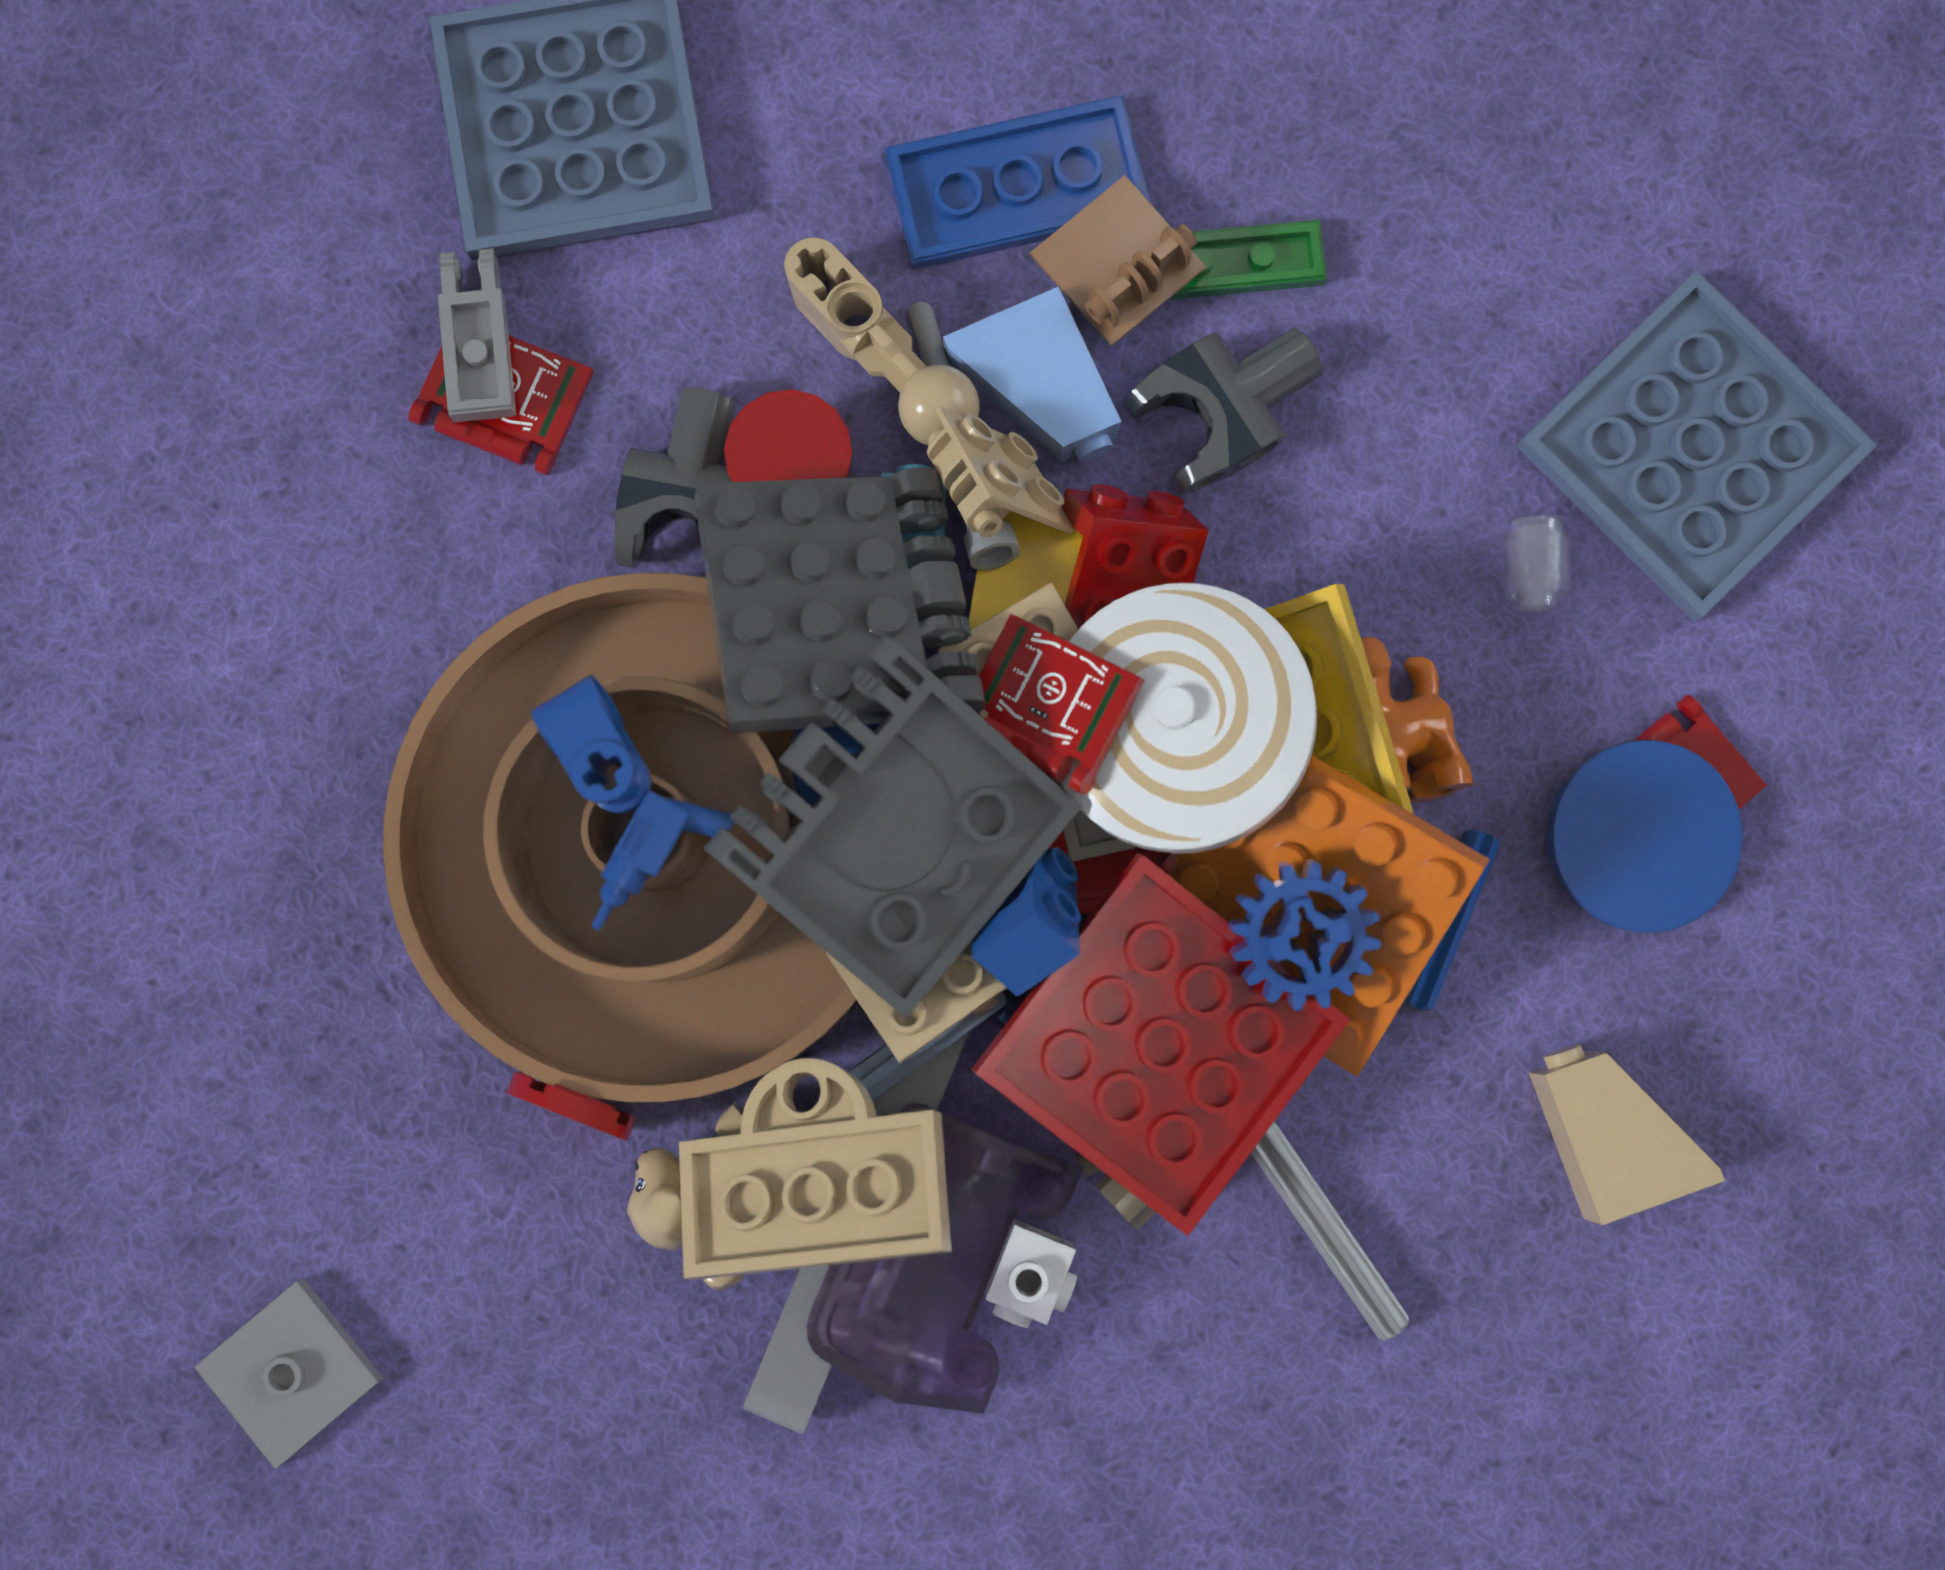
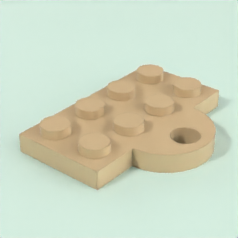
[679,1058,951,1280]

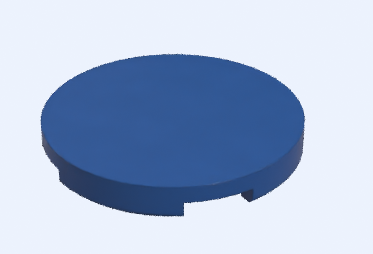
[1546,740,1742,933]

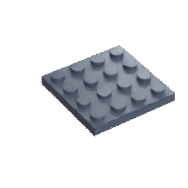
[429,0,715,260]
[1516,270,1877,622]

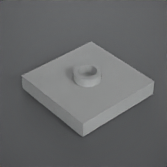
[194,1278,384,1469]

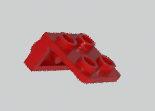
[1061,484,1209,629]

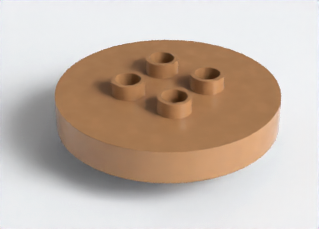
[383,573,858,1102]

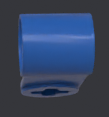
[531,674,651,813]

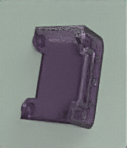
[807,1103,1084,1414]

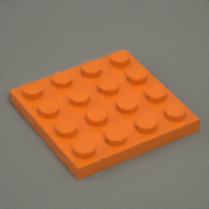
[1169,755,1490,1077]

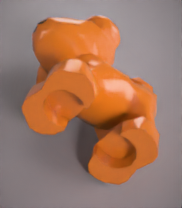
[1361,637,1474,803]

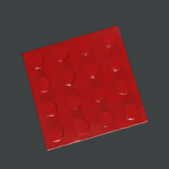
[972,854,1351,1236]

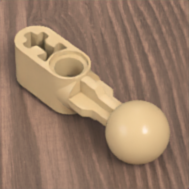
[784,238,979,446]

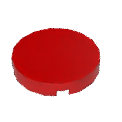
[724,389,853,482]
[506,1071,636,1141]

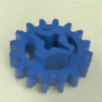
[1228,859,1381,1011]

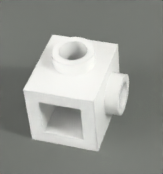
[985,1218,1077,1328]

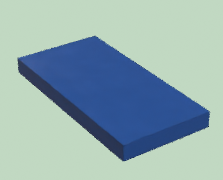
[884,94,1151,270]

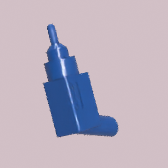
[592,791,734,930]

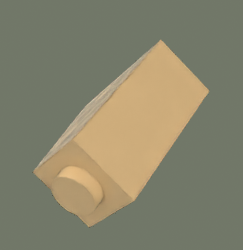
[1529,1044,1725,1225]

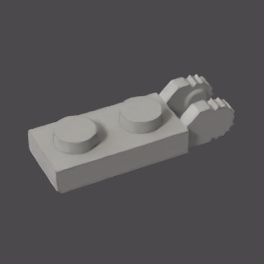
[438,248,516,423]

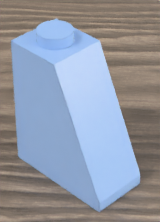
[943,286,1122,463]

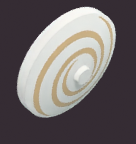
[1060,583,1317,853]

